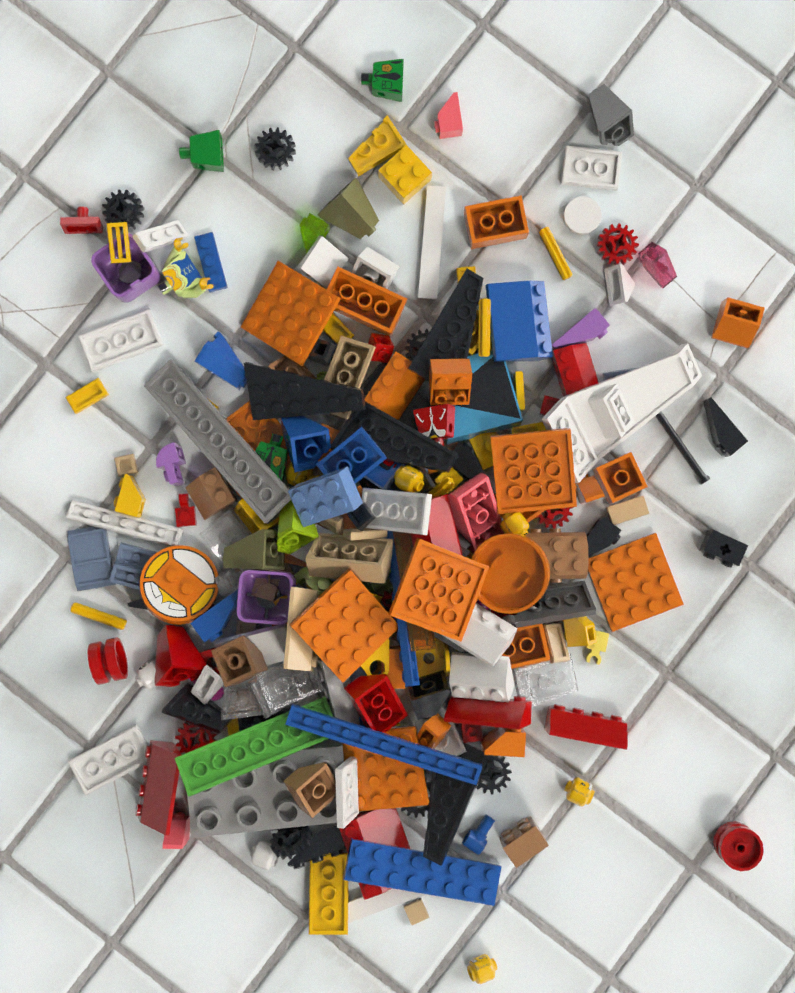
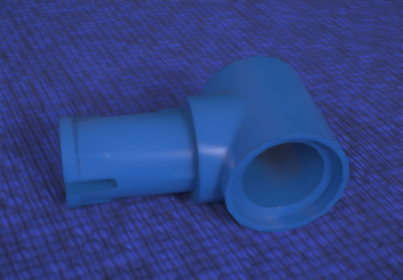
[462,814,495,855]

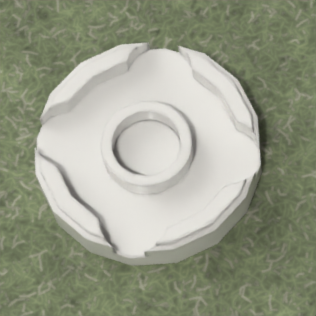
[563,196,602,235]

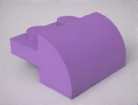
[156,443,186,486]

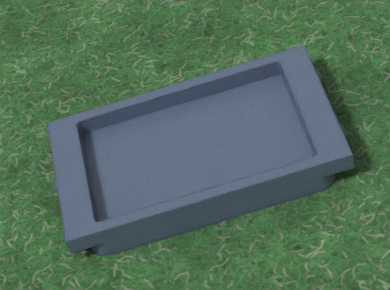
[67,526,116,591]

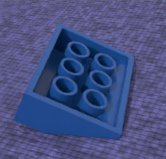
[485,280,553,361]

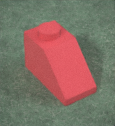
[434,92,463,139]
[163,812,190,849]

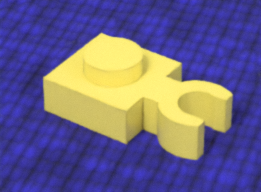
[585,630,609,665]

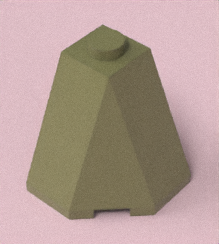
[317,178,379,239]
[222,529,285,570]

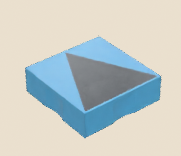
[445,350,523,445]

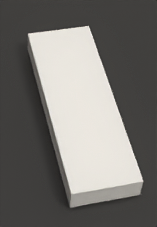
[133,220,189,253]

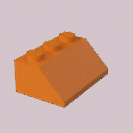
[365,351,425,420]
[480,727,526,757]

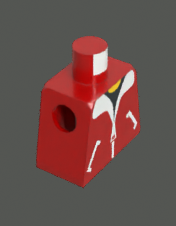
[413,404,455,446]

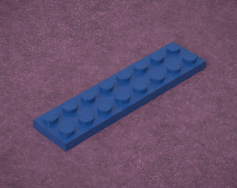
[343,838,502,906]

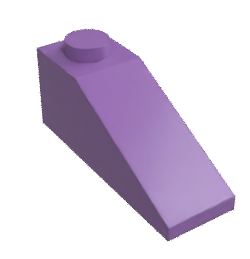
[552,308,610,350]

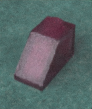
[638,242,677,288]

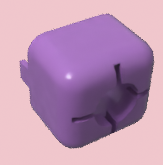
[91,233,161,303]
[237,569,296,625]

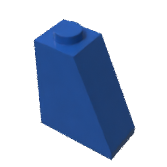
[195,332,247,391]
[280,416,331,472]

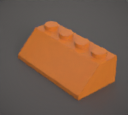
[327,267,408,337]

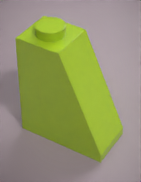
[277,500,319,555]

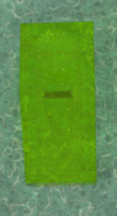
[299,213,330,254]

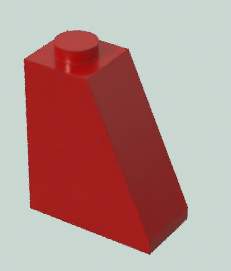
[154,625,206,687]

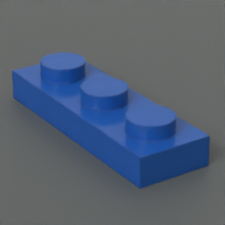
[194,232,228,293]

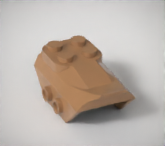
[526,529,589,583]

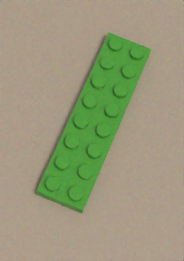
[175,697,333,797]

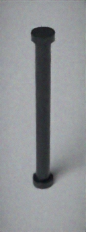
[656,411,710,485]

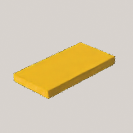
[309,852,349,935]

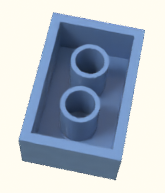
[288,466,363,527]

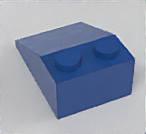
[316,427,387,484]
[191,589,238,642]

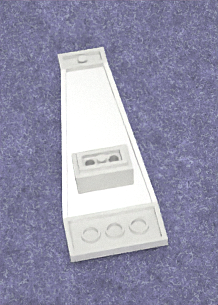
[541,343,702,483]

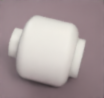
[135,660,156,689]
[250,841,279,870]

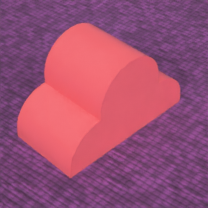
[448,473,504,554]

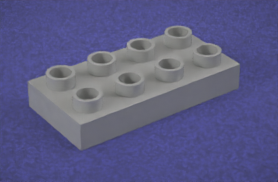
[187,739,344,838]

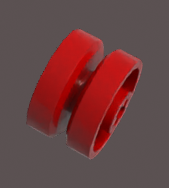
[87,637,128,685]
[713,821,764,872]

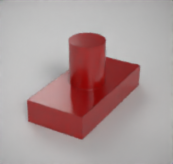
[60,206,103,234]

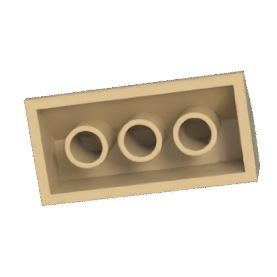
[324,336,376,420]
[305,533,393,584]
[283,587,320,672]

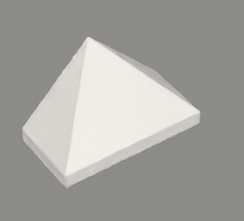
[604,264,635,306]
[191,665,224,705]

